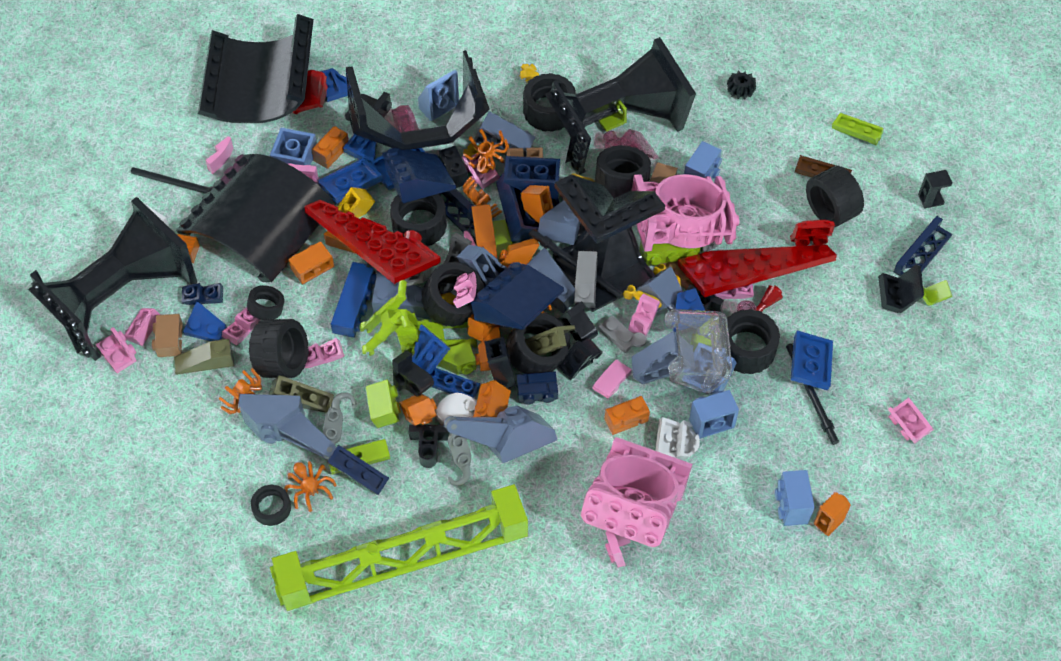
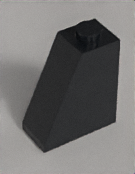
[484,337,516,389]

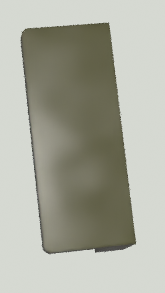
[525,325,575,356]

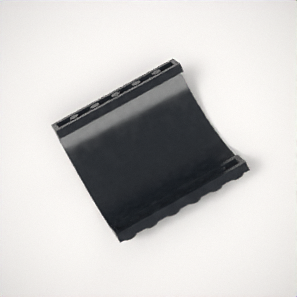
[198,14,314,123]
[176,154,336,282]

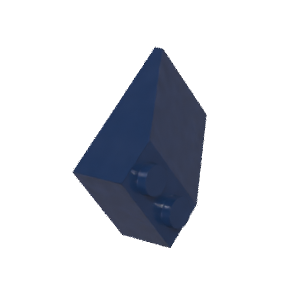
[503,156,560,199]

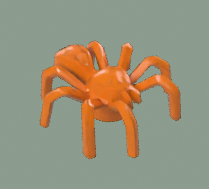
[463,129,509,174]
[463,176,502,218]
[219,368,262,414]
[284,461,337,512]

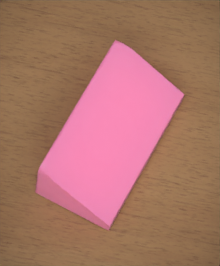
[124,308,160,346]

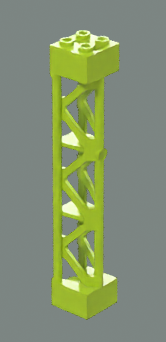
[269,484,528,611]

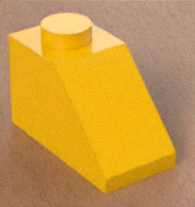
[337,187,375,218]

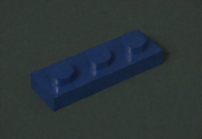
[327,445,389,495]

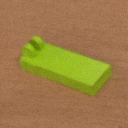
[832,113,884,146]
[492,220,512,262]

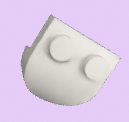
[435,393,477,425]
[655,417,700,461]

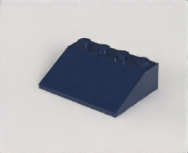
[382,148,456,203]
[496,172,559,242]
[471,262,564,330]

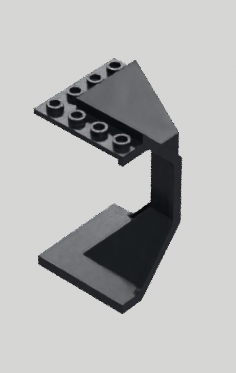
[545,37,696,175]
[346,50,490,150]
[553,174,665,312]
[28,197,198,361]

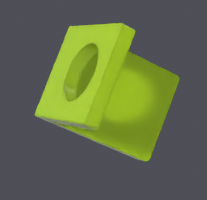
[598,101,627,132]
[923,280,953,306]

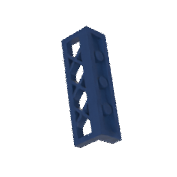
[439,189,476,244]
[893,216,953,276]

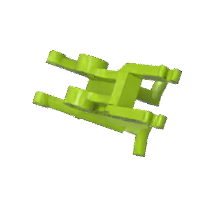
[360,280,478,356]

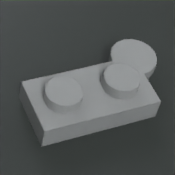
[598,315,647,353]

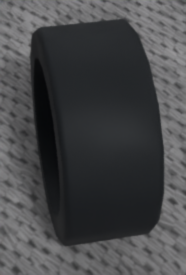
[246,285,285,320]
[251,484,291,526]

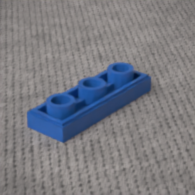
[430,368,481,398]

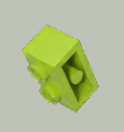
[365,379,401,429]

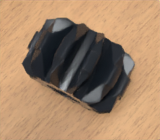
[727,70,756,100]

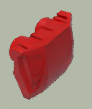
[293,70,328,114]
[790,220,835,246]

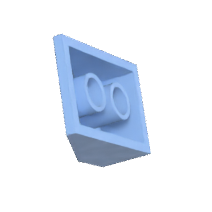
[418,70,459,121]

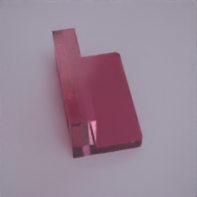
[618,129,659,159]

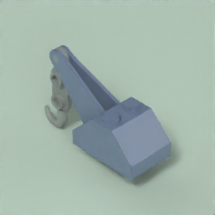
[238,392,356,460]
[444,406,557,486]

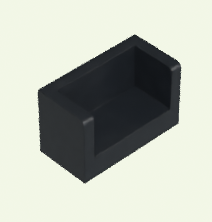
[918,170,953,209]

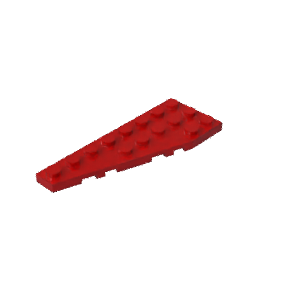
[305,200,441,284]
[678,245,837,297]

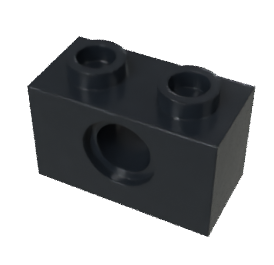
[438,146,468,188]

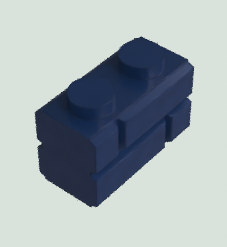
[517,371,558,405]

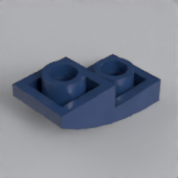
[182,283,223,305]

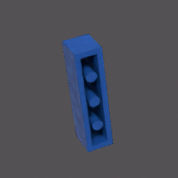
[331,262,377,338]

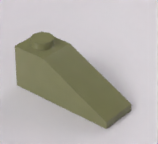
[174,339,234,375]
[268,375,334,413]

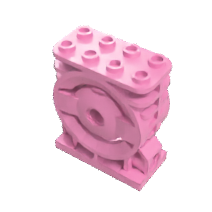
[632,174,739,251]
[581,437,693,547]

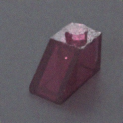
[391,105,419,133]

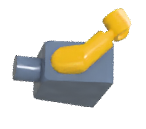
[623,264,683,315]

